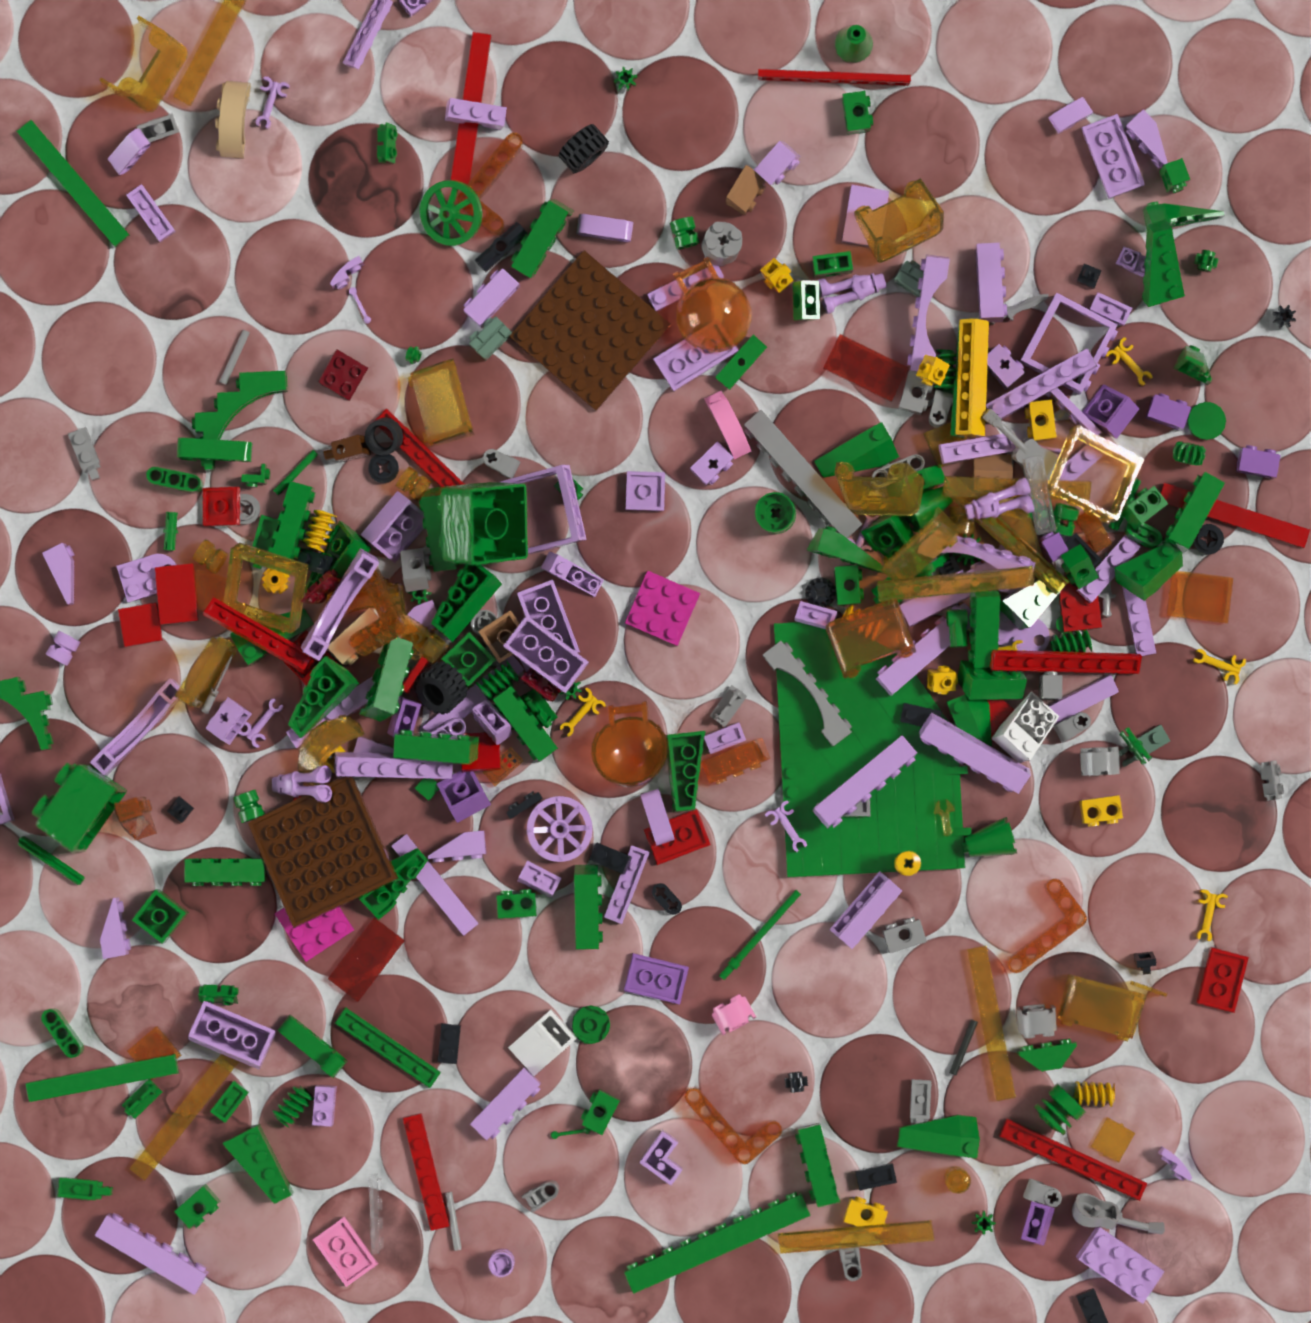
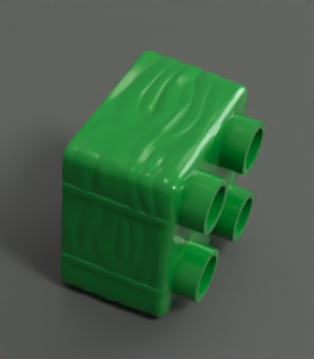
[437,482,528,565]
[32,763,127,852]

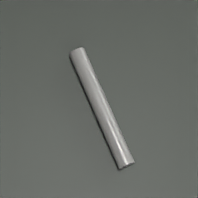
[219,330,250,385]
[444,1192,462,1251]

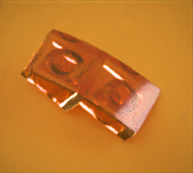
[1075,509,1112,553]

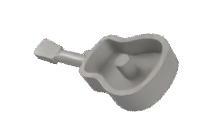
[982,409,1058,484]
[1072,1193,1165,1234]

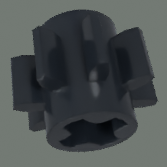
[1272,305,1297,329]
[784,1072,808,1093]

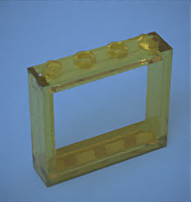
[1045,425,1144,524]
[224,542,308,633]
[175,636,238,709]

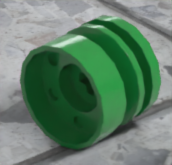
[755,492,796,534]
[1034,1084,1086,1135]

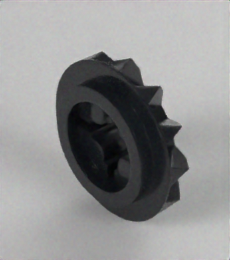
[368,454,399,483]
[1194,524,1224,555]
[805,577,836,608]

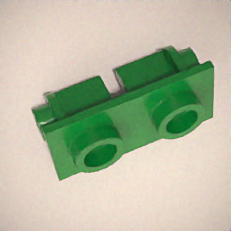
[377,122,398,164]
[521,689,558,728]
[198,984,239,1006]
[122,1079,162,1119]

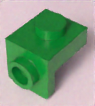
[241,464,270,488]

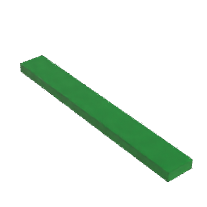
[16,120,130,247]
[25,1054,179,1102]

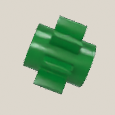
[614,67,638,91]
[1194,250,1219,272]
[408,589,432,605]
[559,682,582,700]
[971,1210,996,1235]

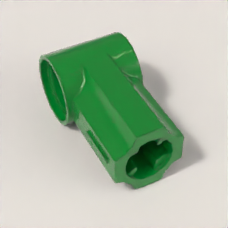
[946,609,968,648]

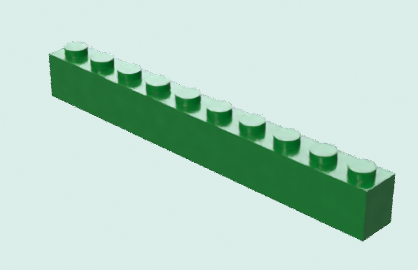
[624,1191,811,1294]

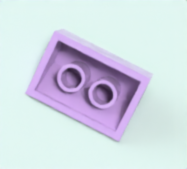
[361,491,424,563]

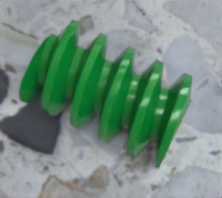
[933,349,957,390]
[1050,629,1092,652]
[476,660,519,700]
[272,1085,314,1128]

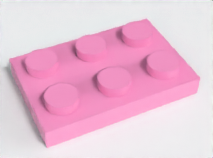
[313,1216,378,1287]

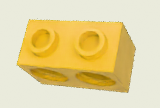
[1079,795,1123,827]

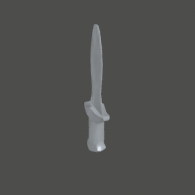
[989,294,1049,325]
[1098,553,1116,618]
[201,654,233,714]

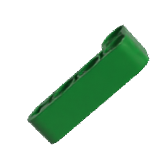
[177,438,253,462]
[277,1014,348,1078]

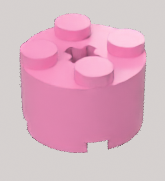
[712,994,756,1035]

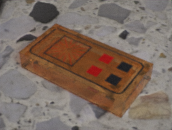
[482,747,524,787]

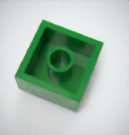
[440,632,496,687]
[132,889,189,944]

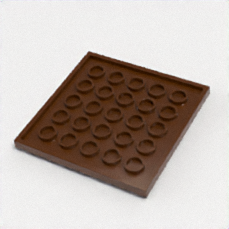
[509,250,671,411]
[248,776,398,928]

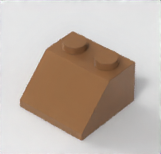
[726,165,766,215]
[972,454,1013,492]
[478,610,520,663]

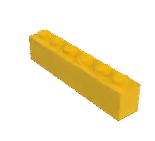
[956,318,989,437]

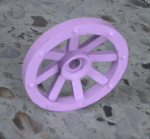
[527,796,593,862]

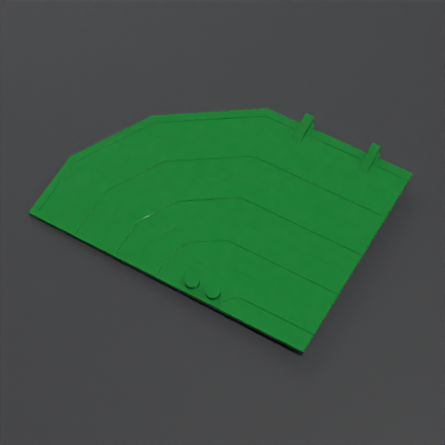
[774,621,971,877]

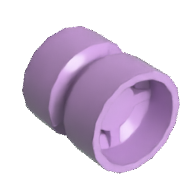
[46,630,81,666]
[489,1248,515,1277]

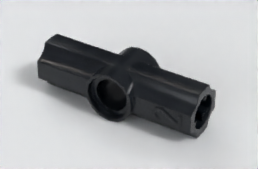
[475,221,528,272]

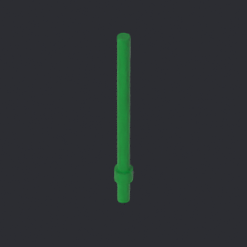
[719,890,801,980]

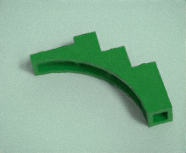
[192,371,288,471]
[0,677,53,751]

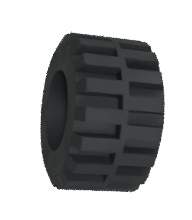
[558,124,609,174]
[414,661,467,715]

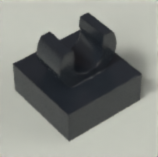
[1076,263,1102,289]
[938,556,961,580]
[167,796,195,823]
[1134,951,1156,975]

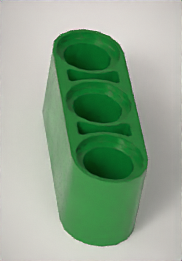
[146,467,203,493]
[41,1008,84,1058]

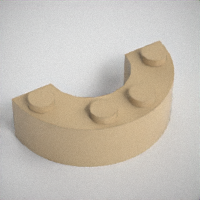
[215,81,251,159]

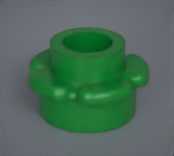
[406,346,422,365]

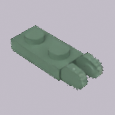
[1119,725,1171,767]

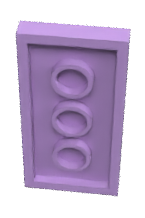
[1081,114,1145,199]
[653,319,739,392]

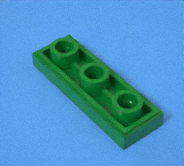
[715,335,767,391]

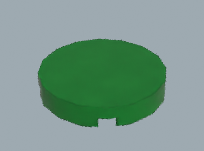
[1187,402,1226,441]
[572,1005,610,1044]

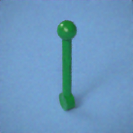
[551,1127,591,1139]

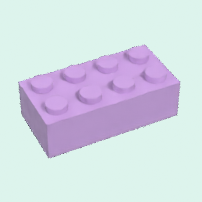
[517,580,580,653]
[504,616,589,693]
[188,1001,275,1070]
[1076,1227,1164,1304]

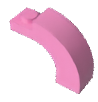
[704,391,751,460]

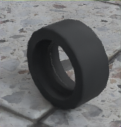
[364,417,403,456]

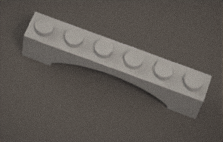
[762,641,852,747]

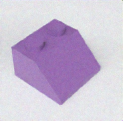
[1082,384,1139,439]
[437,770,491,823]

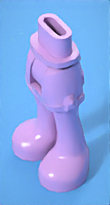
[817,273,886,314]
[965,478,1034,520]
[272,766,332,802]

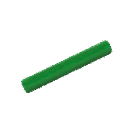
[17,836,85,885]

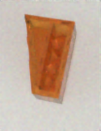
[701,738,771,785]
[115,797,157,841]

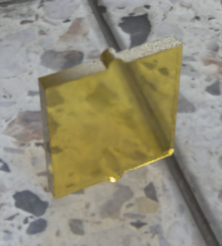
[1130,981,1168,997]
[1091,1117,1135,1162]

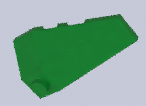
[1173,345,1212,385]
[814,422,899,478]
[861,507,933,586]
[303,521,371,593]
[807,526,889,574]
[230,608,314,666]
[288,656,359,738]
[947,694,992,773]
[359,848,428,920]

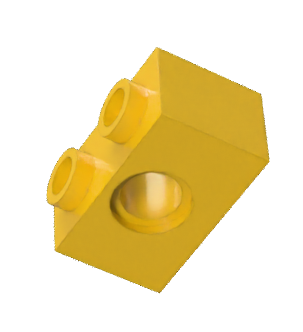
[1024,400,1057,442]
[843,1196,888,1234]

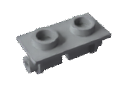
[710,685,747,727]
[1260,760,1284,801]

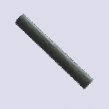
[949,1019,978,1075]

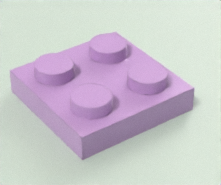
[626,471,665,511]

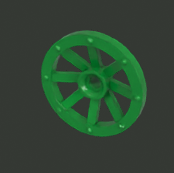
[420,180,482,246]

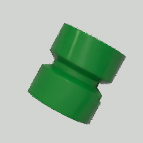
[670,217,700,250]
[1049,503,1080,536]
[233,789,265,823]

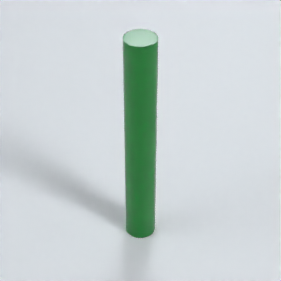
[273,450,318,496]

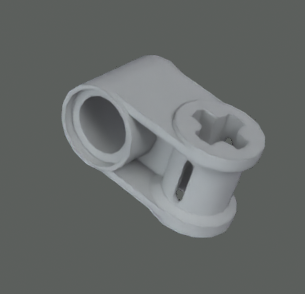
[929,389,953,428]
[483,449,521,479]
[1053,712,1091,743]
[1023,1178,1062,1207]
[522,1180,559,1213]
[838,1242,862,1281]

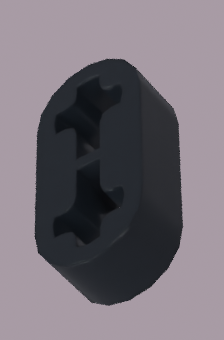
[652,883,682,915]

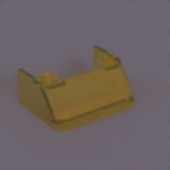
[99,15,188,112]
[880,507,959,587]

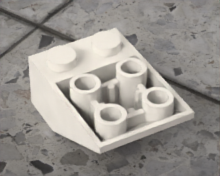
[992,692,1059,763]
[508,1009,577,1076]

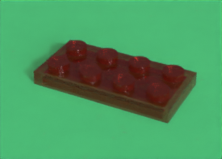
[823,334,909,402]
[328,917,405,1002]

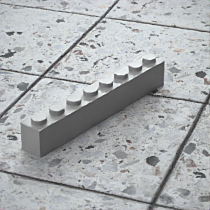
[743,410,862,538]

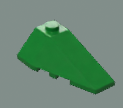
[1143,201,1225,230]
[897,1115,980,1158]

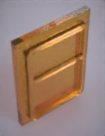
[1167,571,1233,624]

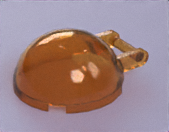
[673,257,752,353]
[591,701,668,787]

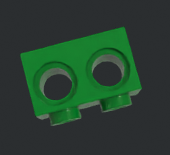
[1159,158,1190,194]
[1120,486,1168,530]
[496,889,537,919]

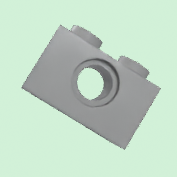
[136,113,179,142]
[898,370,933,415]
[400,548,431,592]
[1038,671,1062,700]
[882,917,927,953]

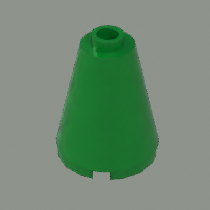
[835,25,873,63]
[899,486,954,533]
[962,817,1017,857]

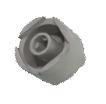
[701,222,742,266]
[1080,747,1120,776]
[1017,1004,1057,1038]

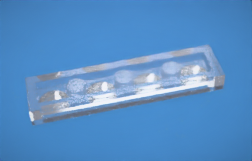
[1022,455,1057,535]
[369,1174,384,1254]

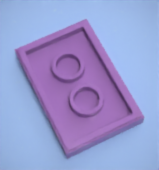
[624,953,689,1004]

